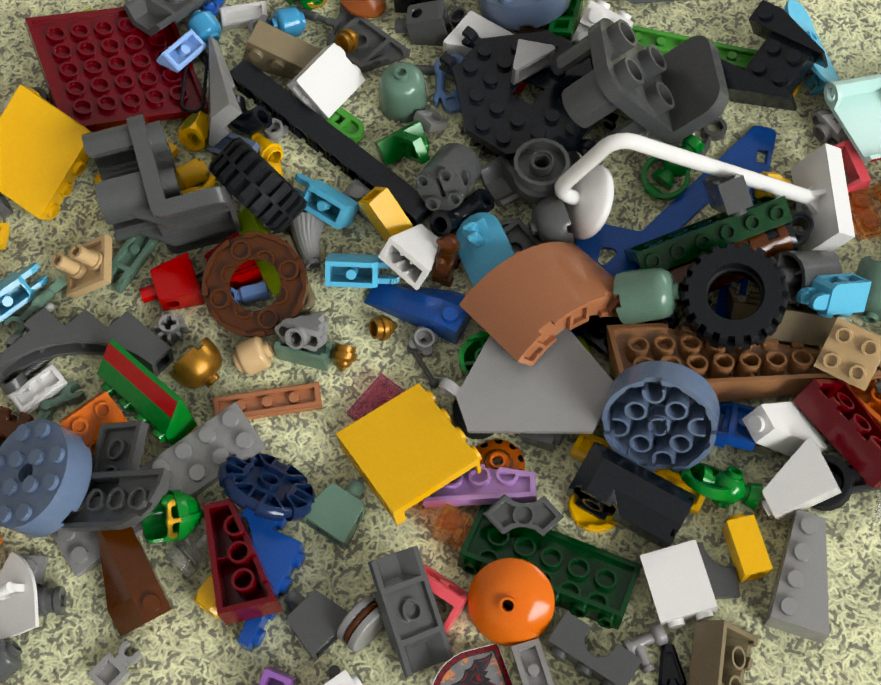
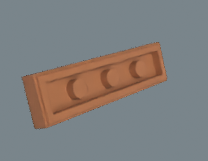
[212,382,323,420]

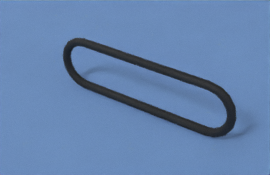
[180,52,208,113]

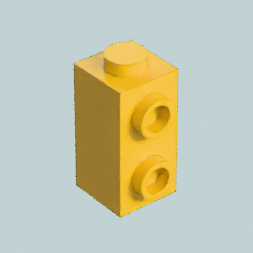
[357,187,414,242]
[722,513,773,583]

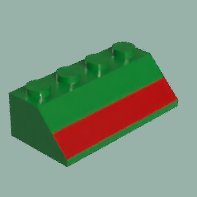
[97,339,197,446]

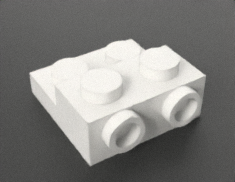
[571,0,634,42]

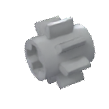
[153,311,188,346]

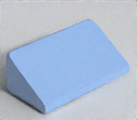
[156,29,208,73]

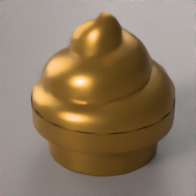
[335,28,359,53]
[369,314,398,341]
[331,344,358,372]

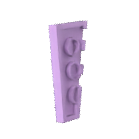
[423,464,537,508]

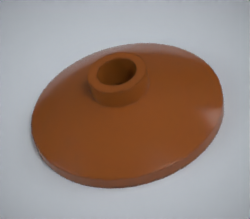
[340,0,386,18]

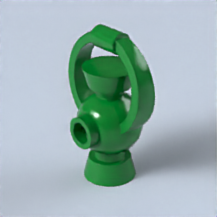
[641,134,705,200]
[679,463,763,510]

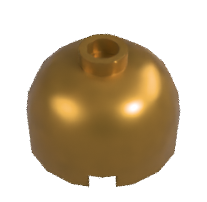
[169,337,222,389]

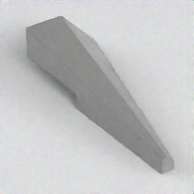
[208,36,242,147]

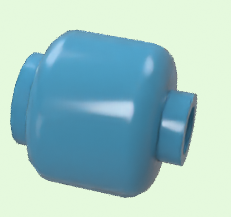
[269,6,306,37]
[187,10,222,46]

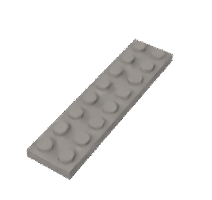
[52,402,267,577]

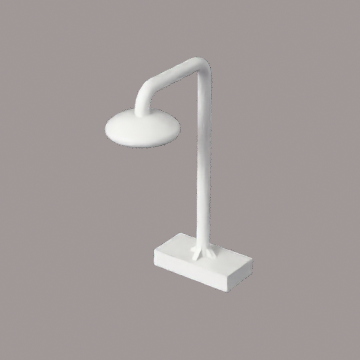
[554,132,855,252]

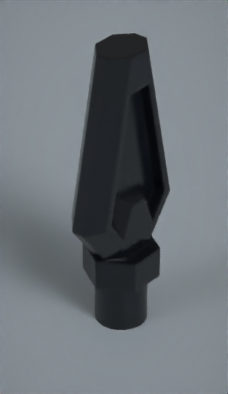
[658,644,687,685]

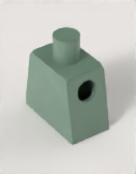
[302,478,366,550]

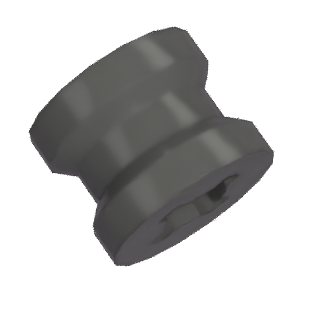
[37,586,66,616]

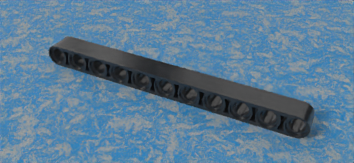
[230,59,434,226]

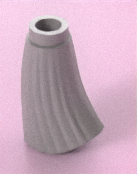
[289,212,326,270]

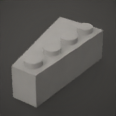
[764,509,829,644]

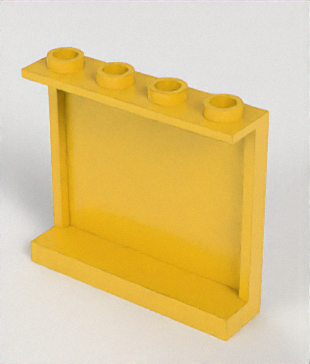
[0,84,91,221]
[336,383,482,526]

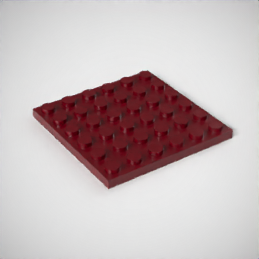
[25,7,208,131]

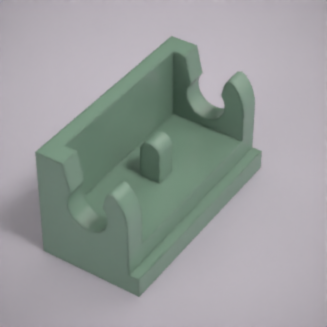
[274,340,335,371]

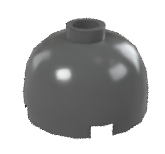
[528,194,574,243]

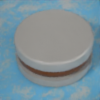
[336,595,384,652]

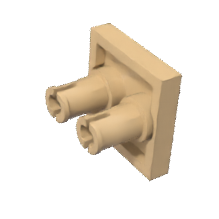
[51,234,112,299]
[814,316,881,391]

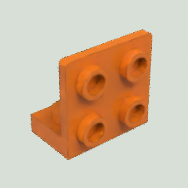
[58,390,128,459]

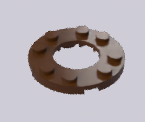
[202,232,308,338]

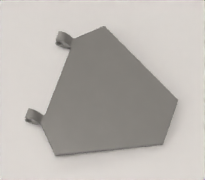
[438,328,613,434]

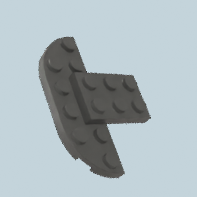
[61,420,172,531]

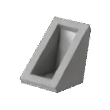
[511,39,556,85]

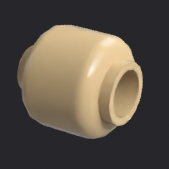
[233,336,275,375]

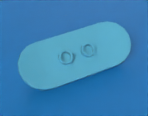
[785,0,840,96]
[456,212,514,287]

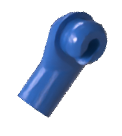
[202,0,225,16]

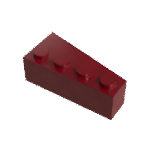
[793,379,881,488]
[203,499,283,625]

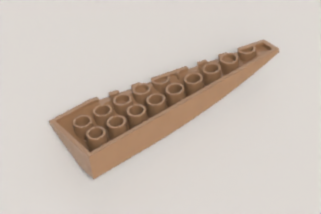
[606,323,881,403]

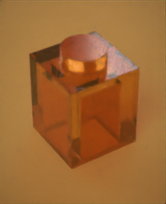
[433,503,471,549]

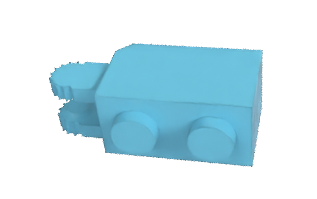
[293,173,360,229]
[325,253,400,288]
[0,262,49,322]
[796,273,872,318]

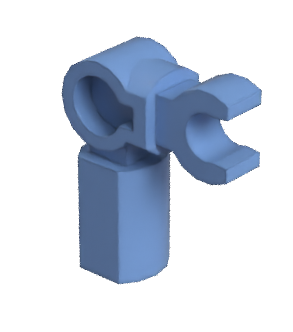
[231,281,269,305]

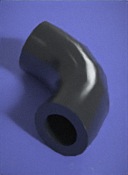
[229,95,272,135]
[430,188,495,237]

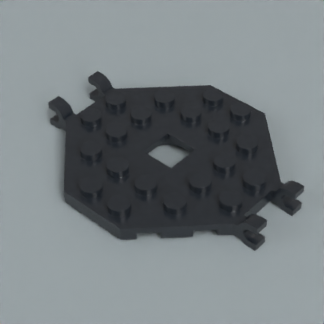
[439,26,619,159]

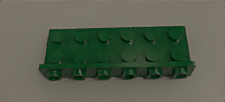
[624,195,793,270]
[457,505,642,630]

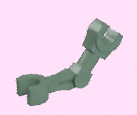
[4,276,67,334]
[38,380,87,420]

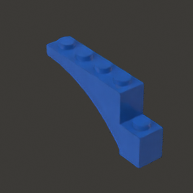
[237,507,306,652]

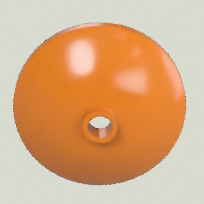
[468,558,555,646]

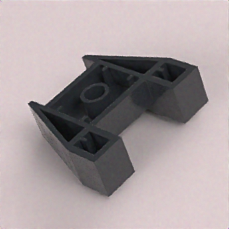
[720,0,828,111]

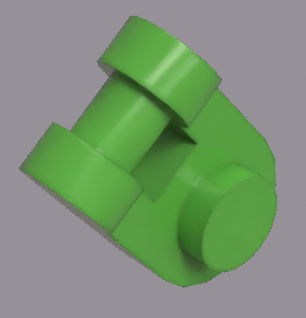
[325,107,365,143]

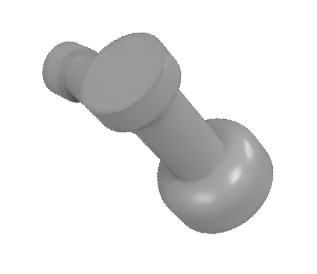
[622,621,668,674]

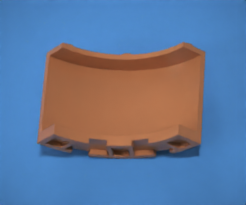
[459,242,621,367]

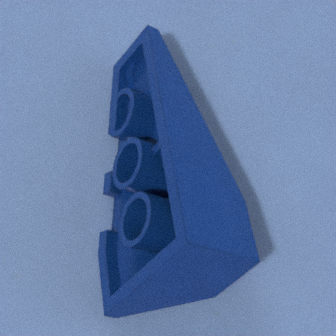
[364,284,472,345]

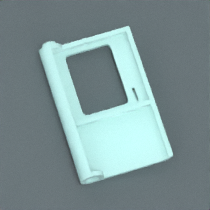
[824,73,881,163]

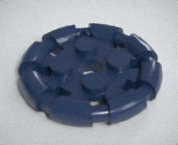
[218,453,315,521]

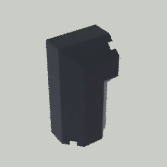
[566,442,696,548]

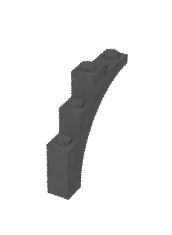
[0,308,174,383]

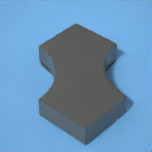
[483,494,564,537]
[674,542,741,600]

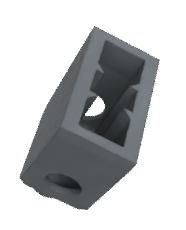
[395,0,452,46]
[284,589,348,662]

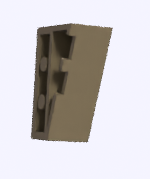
[242,20,321,80]

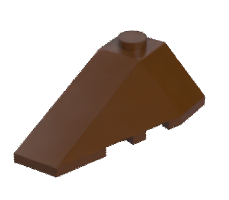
[97,526,174,637]

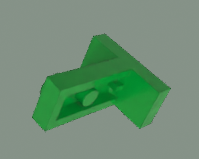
[374,121,430,166]

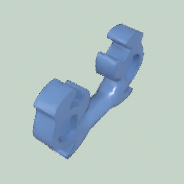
[433,53,466,114]

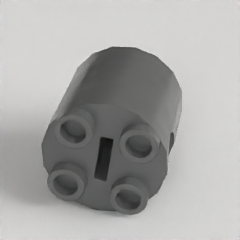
[416,143,481,211]
[773,250,842,304]

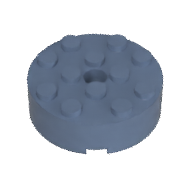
[478,0,571,30]
[602,361,720,472]
[0,419,92,537]

